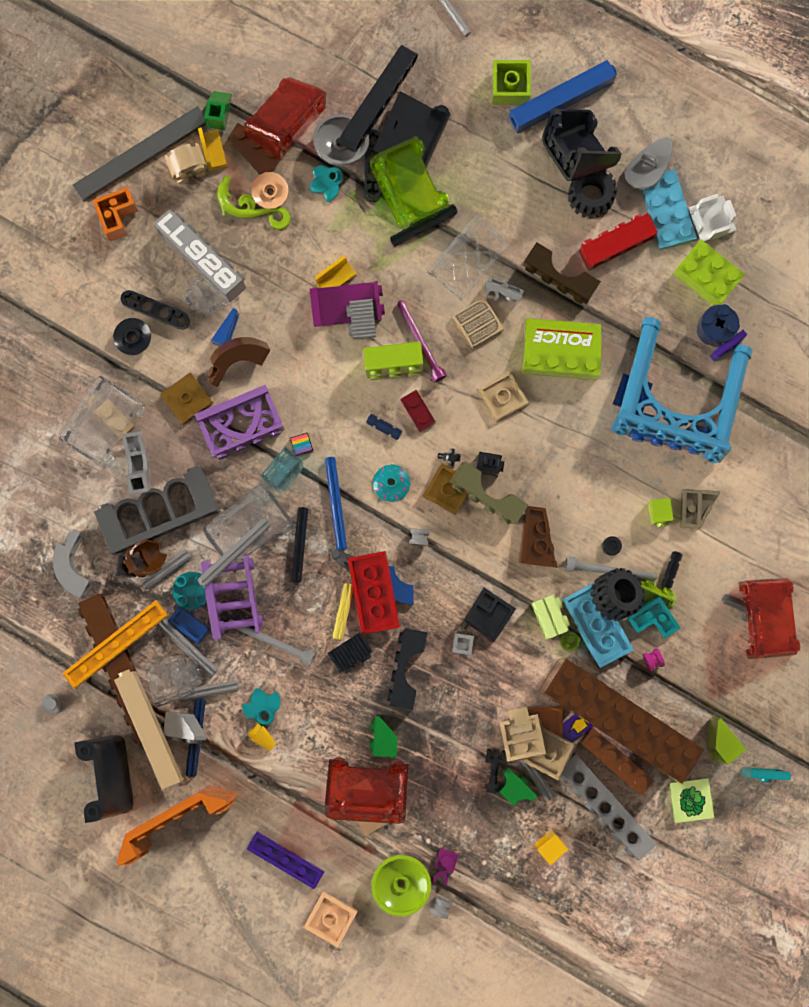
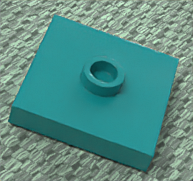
[741,767,791,782]

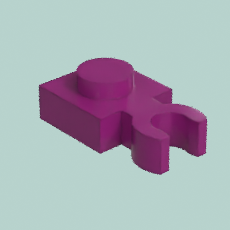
[433,847,459,886]

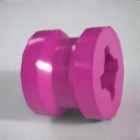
[642,648,665,672]

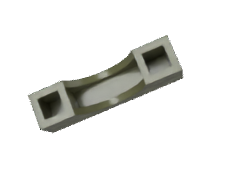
[449,461,528,525]

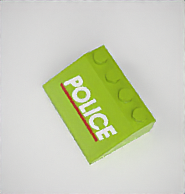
[522,318,601,380]

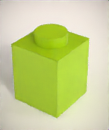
[648,498,674,527]

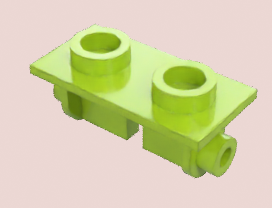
[640,580,677,609]

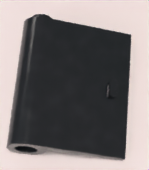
[372,91,451,175]

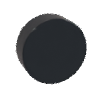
[602,536,622,556]

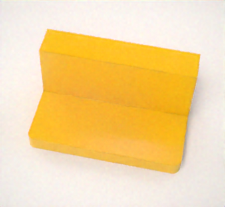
[198,128,227,171]
[314,255,357,288]

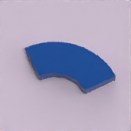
[389,566,414,605]

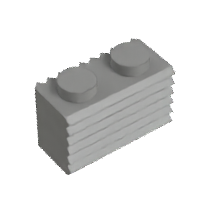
[346,299,376,339]

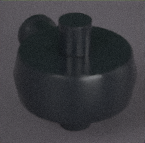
[437,448,461,466]

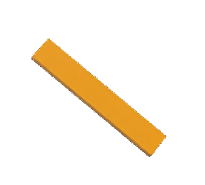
[62,600,169,689]

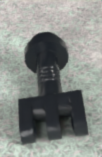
[484,748,506,794]

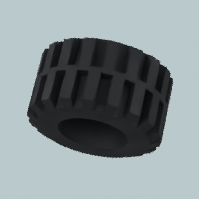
[568,170,617,219]
[591,568,645,621]

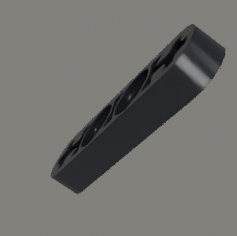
[365,129,382,202]
[120,290,190,330]

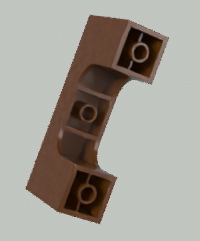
[538,658,705,784]

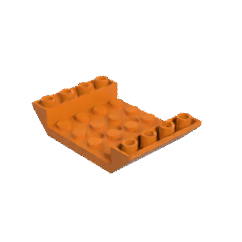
[117,785,238,867]

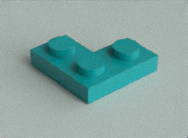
[627,595,681,639]

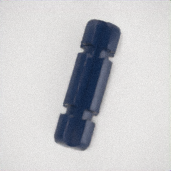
[366,414,402,440]

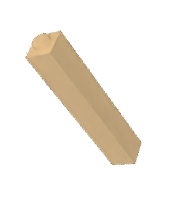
[114,670,184,790]

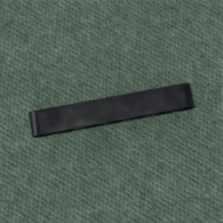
[338,45,418,152]

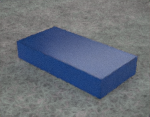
[168,606,210,645]

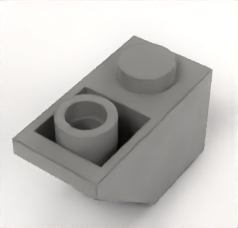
[163,712,207,744]

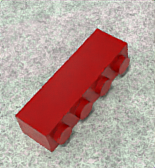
[578,213,658,271]

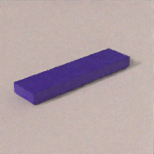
[247,831,325,890]

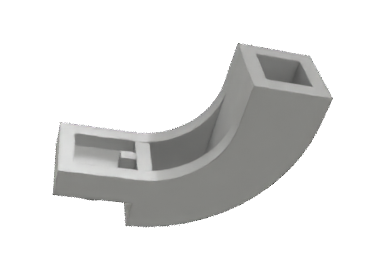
[122,430,152,495]
[53,529,93,599]

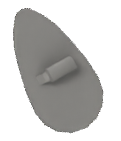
[625,137,672,190]

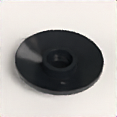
[113,318,151,355]

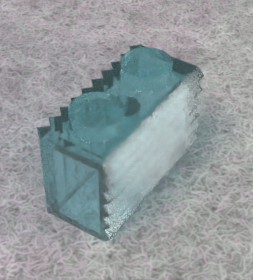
[260,447,304,492]

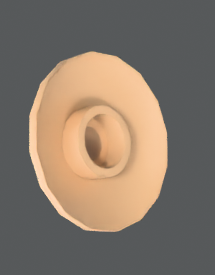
[251,172,289,209]

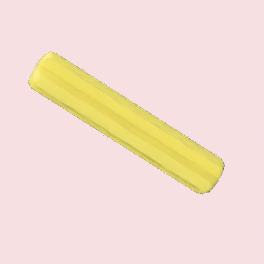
[333,583,353,640]

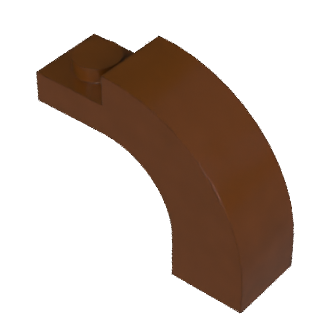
[208,337,270,387]

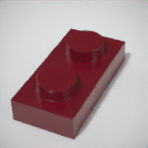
[400,389,436,432]

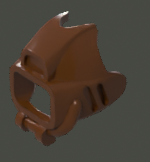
[123,539,167,577]

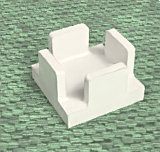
[688,194,736,242]

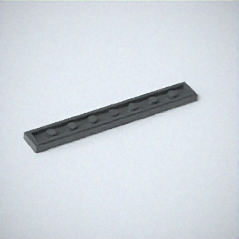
[73,106,206,202]

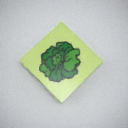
[668,778,714,823]

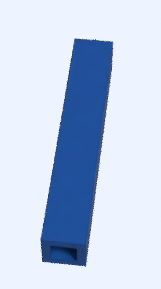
[509,60,617,134]

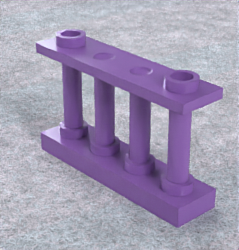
[200,553,264,640]

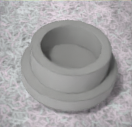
[41,694,62,714]

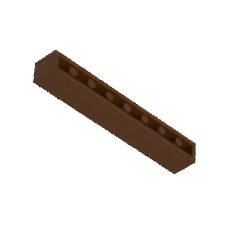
[78,593,161,746]

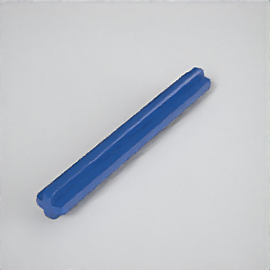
[325,457,347,551]

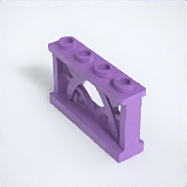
[195,385,284,460]

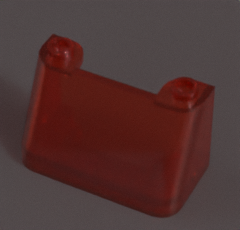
[244,77,327,160]
[738,578,800,659]
[325,757,409,824]

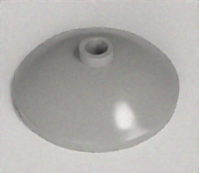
[313,114,369,166]

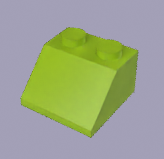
[707,716,746,765]

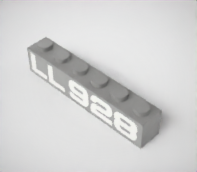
[153,209,246,303]

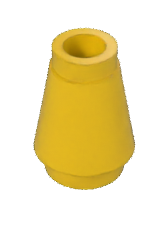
[247,723,277,751]

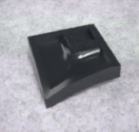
[463,587,516,643]

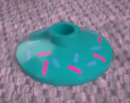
[373,464,411,502]

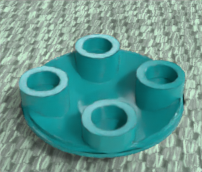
[172,572,207,610]

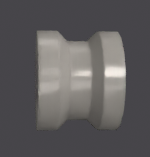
[409,528,430,546]
[429,896,453,919]

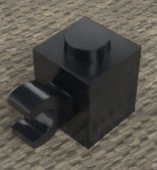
[476,451,505,477]

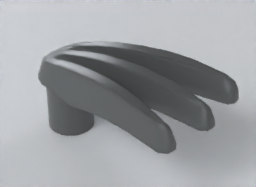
[332,550,354,572]
[722,594,753,622]

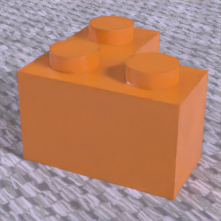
[92,187,138,241]

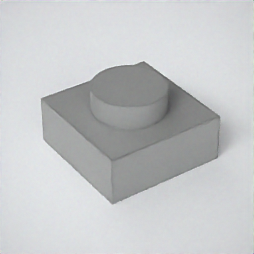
[452,633,474,655]

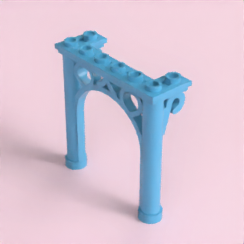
[610,317,753,463]

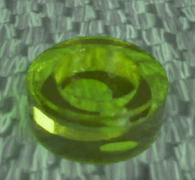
[560,632,580,651]

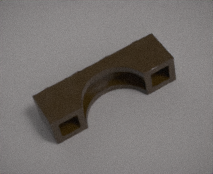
[523,242,601,305]

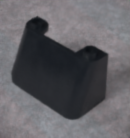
[542,109,622,181]
[74,735,133,823]

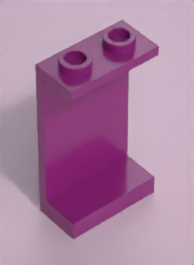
[309,281,385,327]

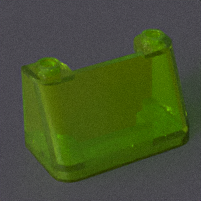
[370,136,449,230]

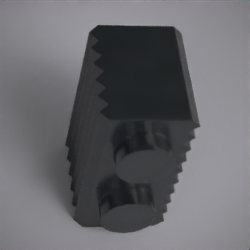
[327,632,373,674]

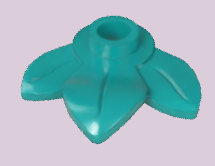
[310,165,343,202]
[242,688,281,726]

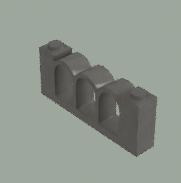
[94,466,221,556]

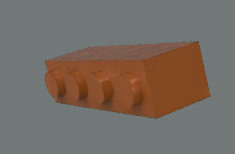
[579,727,654,796]

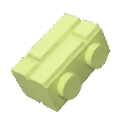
[531,595,570,640]

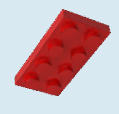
[347,551,401,634]

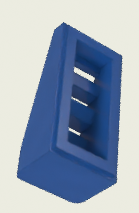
[211,308,239,346]

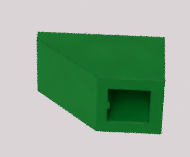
[204,91,232,130]
[369,716,398,758]

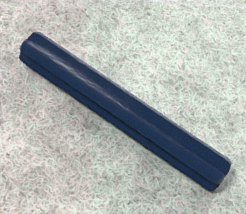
[186,699,206,777]

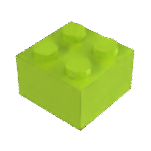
[492,60,531,105]

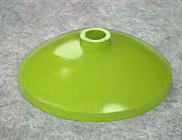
[371,855,431,917]

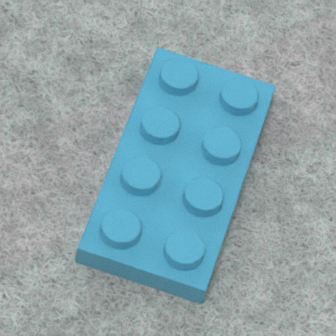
[641,169,697,250]
[562,582,634,668]

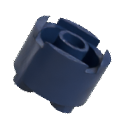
[697,304,740,347]

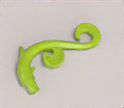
[217,176,291,230]

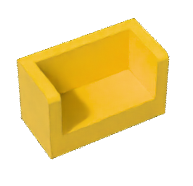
[534,829,568,866]

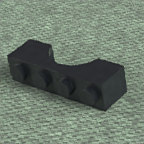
[387,628,427,710]

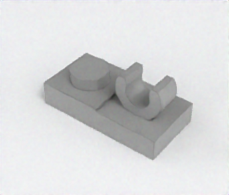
[485,277,524,302]

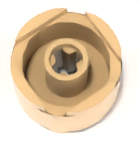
[164,143,208,184]

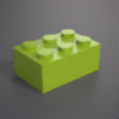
[673,240,746,306]
[363,341,423,380]

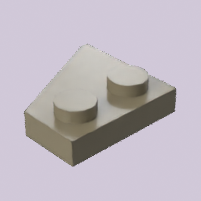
[680,489,720,529]

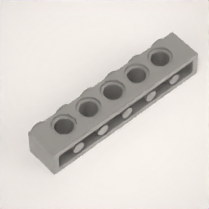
[561,753,657,860]

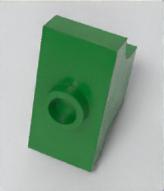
[498,767,537,806]

